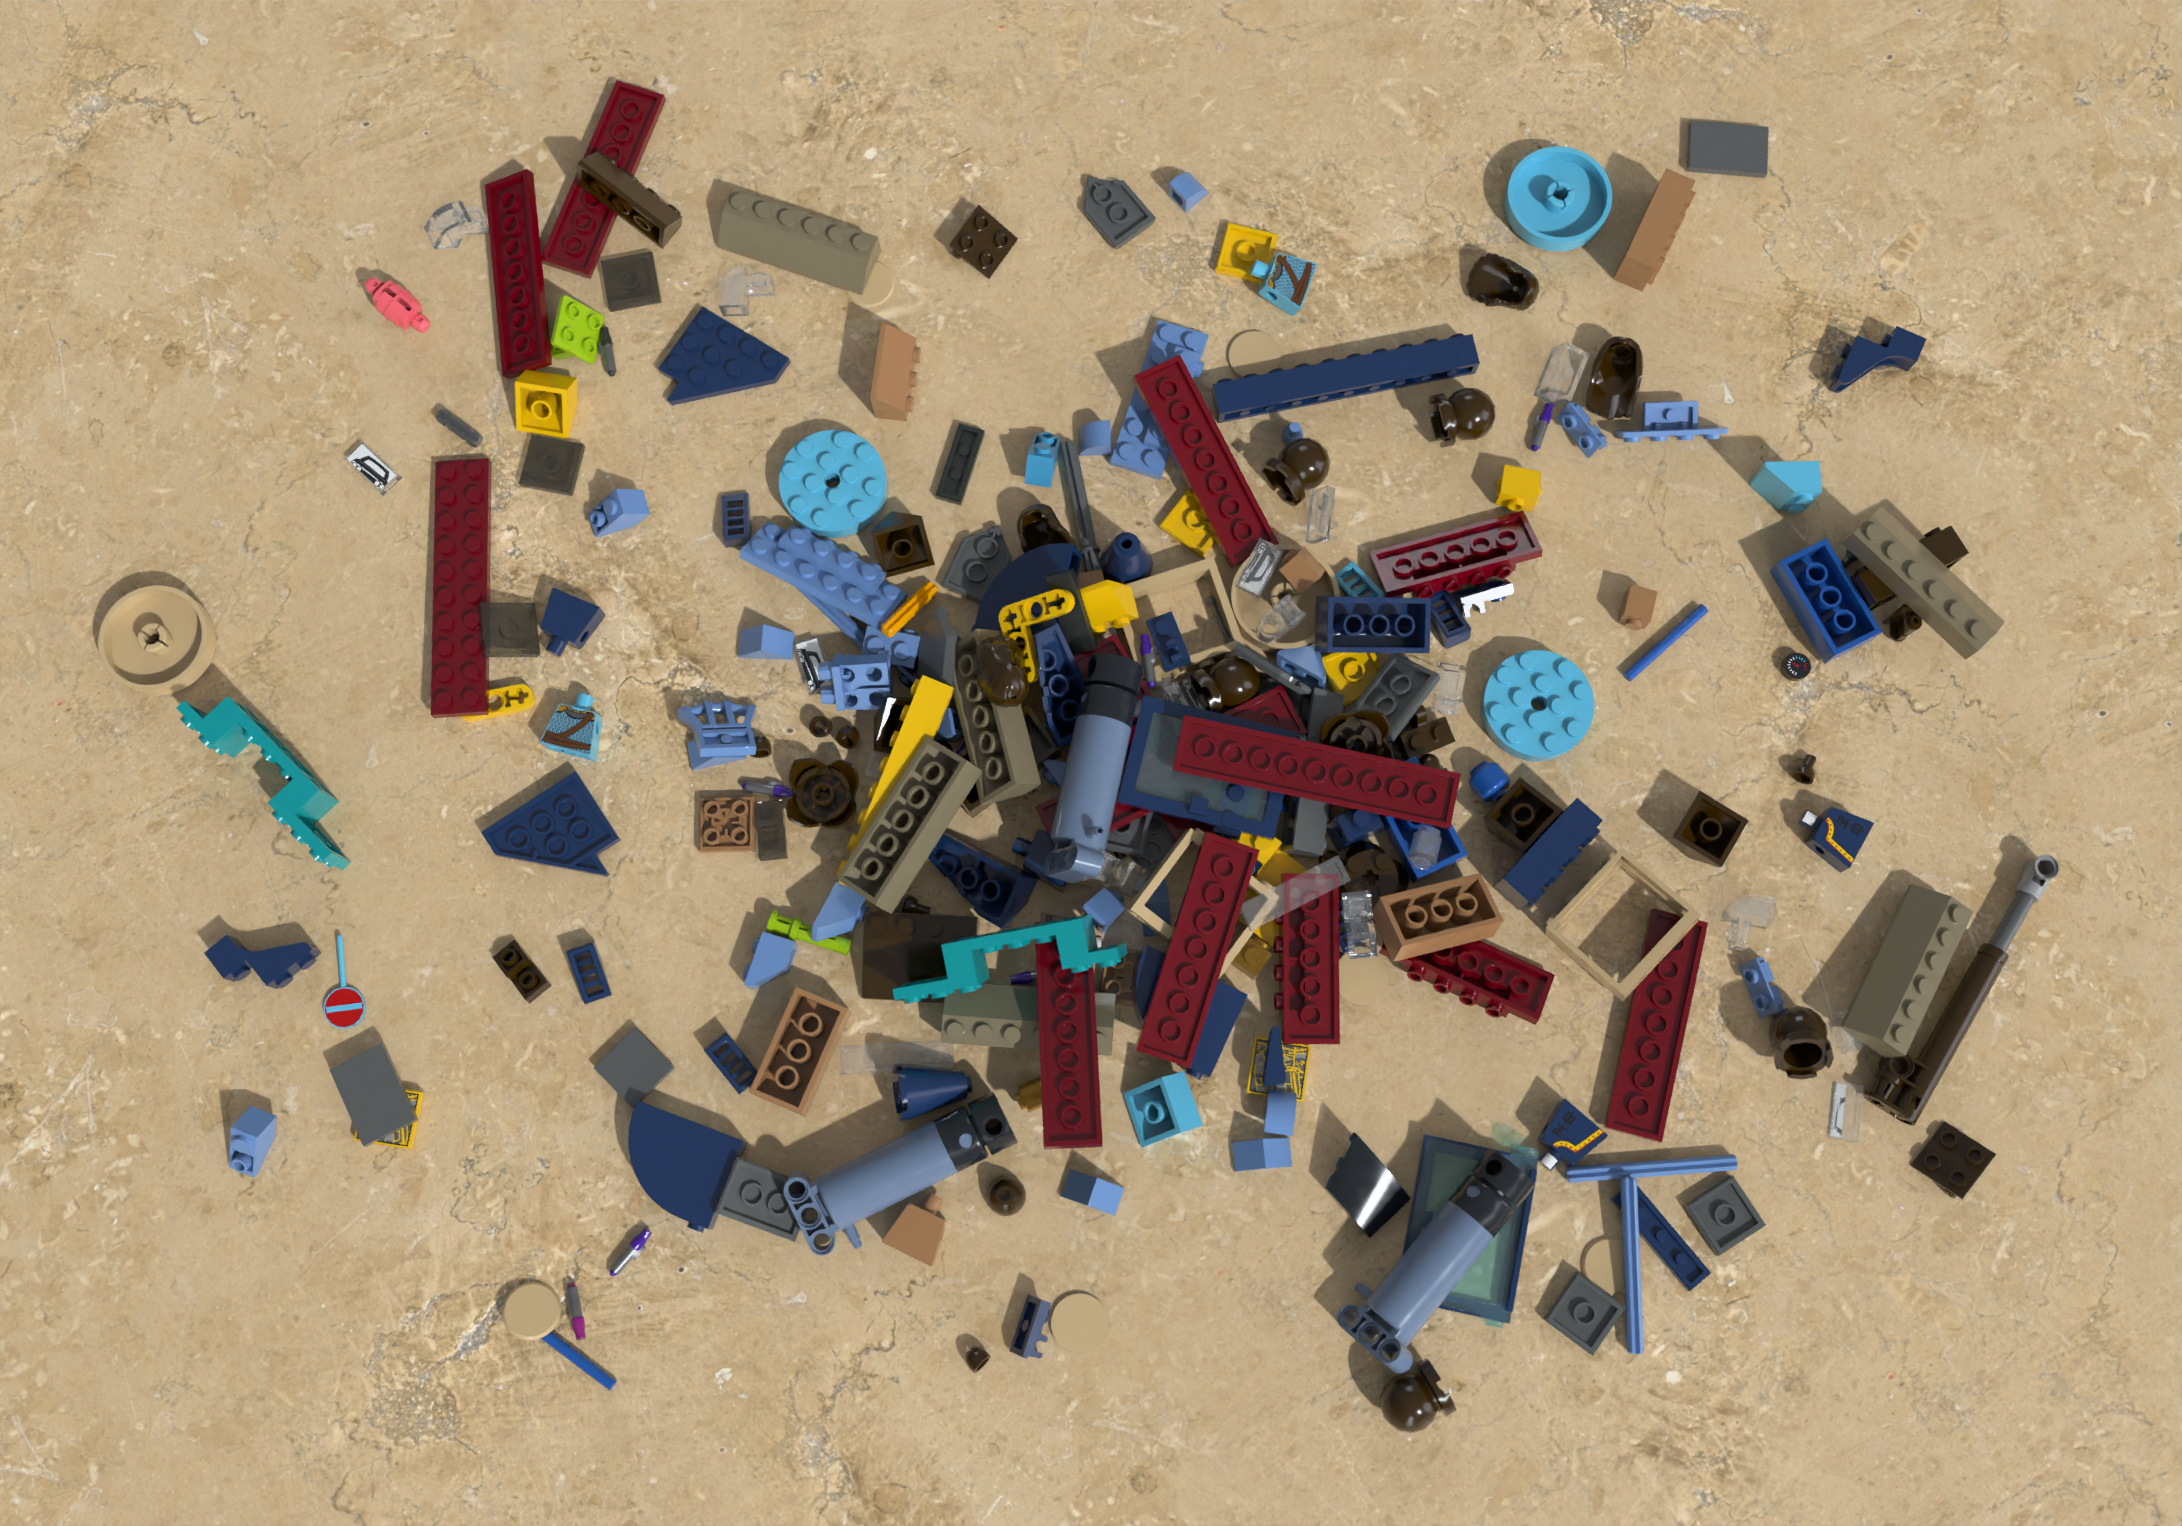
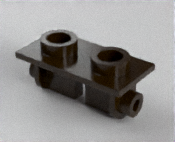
[1882,604,1922,642]

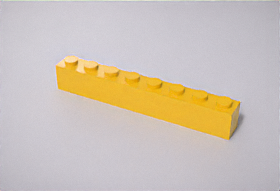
[836,675,955,886]

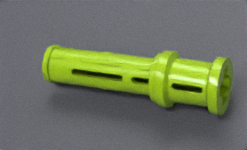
[766,910,853,956]

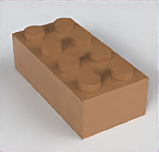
[1614,168,1696,292]
[1371,873,1503,962]
[749,987,852,1117]

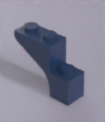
[1829,326,1926,393]
[204,935,321,989]

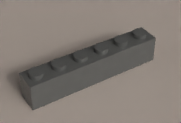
[1280,687,1345,858]

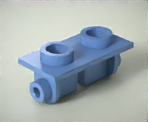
[1556,402,1608,458]
[1738,957,1785,1018]

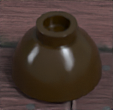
[986,1175,1026,1216]

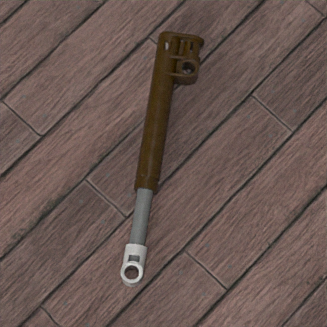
[1863,855,2060,1126]

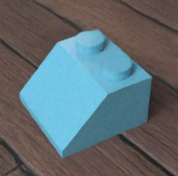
[1749,461,1822,514]
[1123,1071,1203,1147]

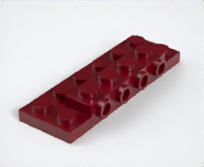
[1369,510,1543,598]
[1273,873,1340,1044]
[1379,940,1555,1025]

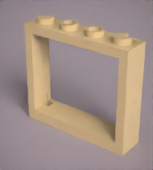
[1121,557,1245,686]
[1125,828,1279,979]
[1545,848,1701,1002]

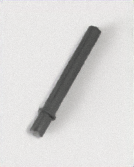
[1060,440,1103,573]

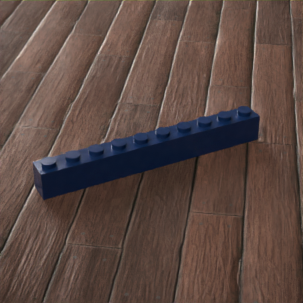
[1212,333,1480,423]

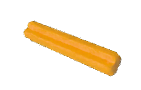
[880,581,938,638]

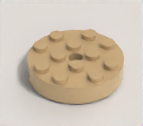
[1230,544,1340,654]
[98,585,216,696]

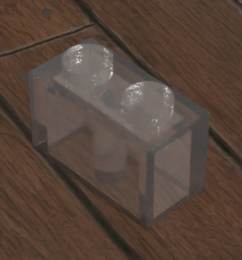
[1533,342,1590,407]

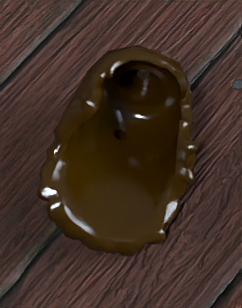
[1466,253,1540,311]
[1017,504,1078,553]
[976,635,1029,708]

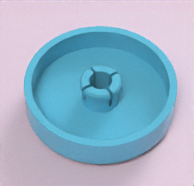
[1504,146,1612,252]
[779,430,888,538]
[1480,650,1594,762]

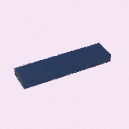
[1610,1185,1711,1291]

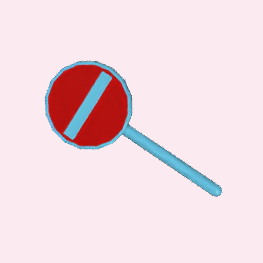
[323,934,366,1029]

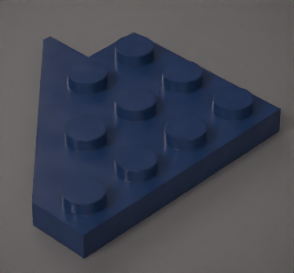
[658,306,791,406]
[481,771,621,877]

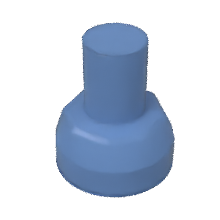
[1282,422,1304,444]

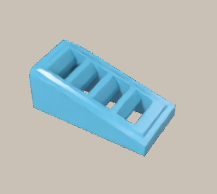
[1335,561,1385,597]

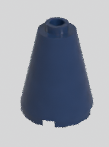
[1100,532,1153,585]
[892,1063,972,1121]

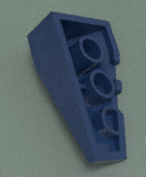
[1033,623,1085,748]
[928,832,1039,928]

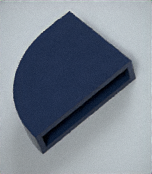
[971,543,1082,651]
[1132,945,1248,1080]
[628,1101,748,1233]

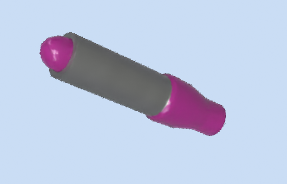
[566,1282,586,1340]

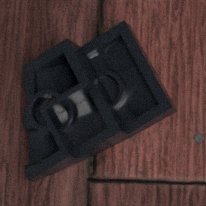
[1325,1132,1411,1238]

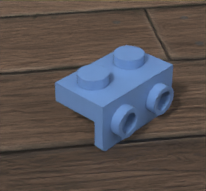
[860,625,920,670]

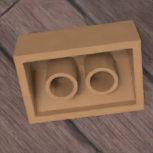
[870,323,921,421]

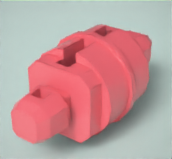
[365,277,430,333]

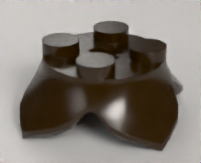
[1319,709,1394,759]
[786,758,859,829]
[1329,841,1409,925]

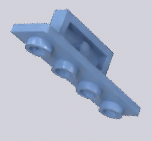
[1615,400,1728,442]

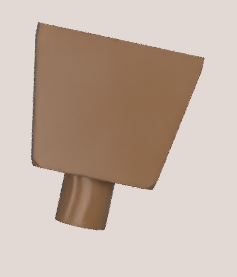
[882,1192,947,1267]

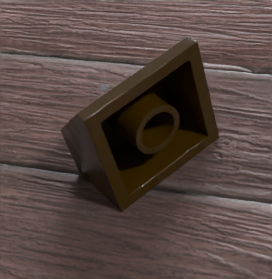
[1483,777,1563,853]

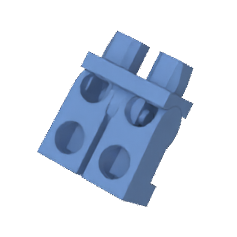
[818,650,895,711]

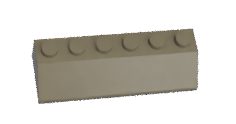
[717,188,881,295]
[1842,506,2005,660]
[952,629,1041,805]
[836,736,983,914]
[1840,885,1973,1058]
[941,983,1116,1056]

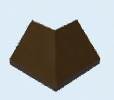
[869,511,935,578]
[874,696,913,754]
[1672,791,1749,868]

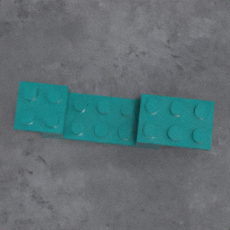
[176,696,351,870]
[892,914,1128,1004]

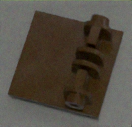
[949,205,1018,279]
[1911,1121,1996,1200]

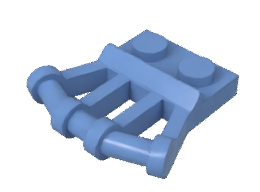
[677,700,757,757]

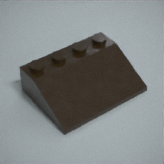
[862,911,980,1003]

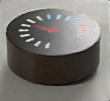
[1781,653,1811,681]

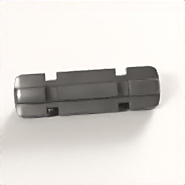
[435,408,483,448]

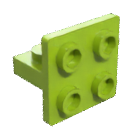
[551,295,604,364]

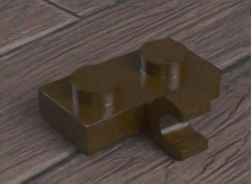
[1396,705,1455,761]

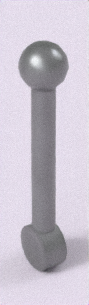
[1206,596,1233,644]

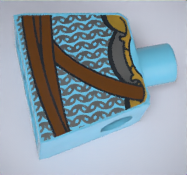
[1250,253,1317,316]
[540,693,602,762]

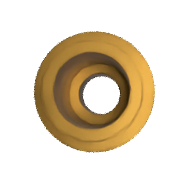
[1014,1076,1042,1113]

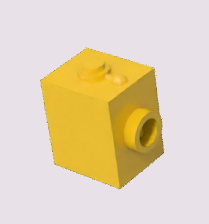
[1495,465,1542,512]

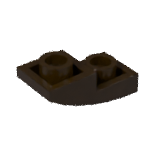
[492,939,552,1003]

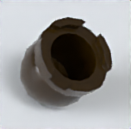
[1429,388,1495,448]
[1261,438,1330,506]
[1190,656,1260,714]
[1769,1005,1834,1079]
[1380,1359,1456,1433]

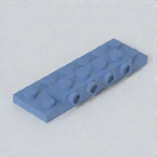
[1110,320,1209,480]
[739,521,908,630]

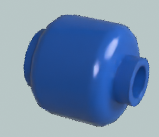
[1469,761,1510,803]

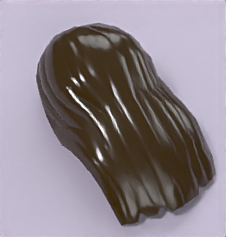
[1586,336,1643,420]

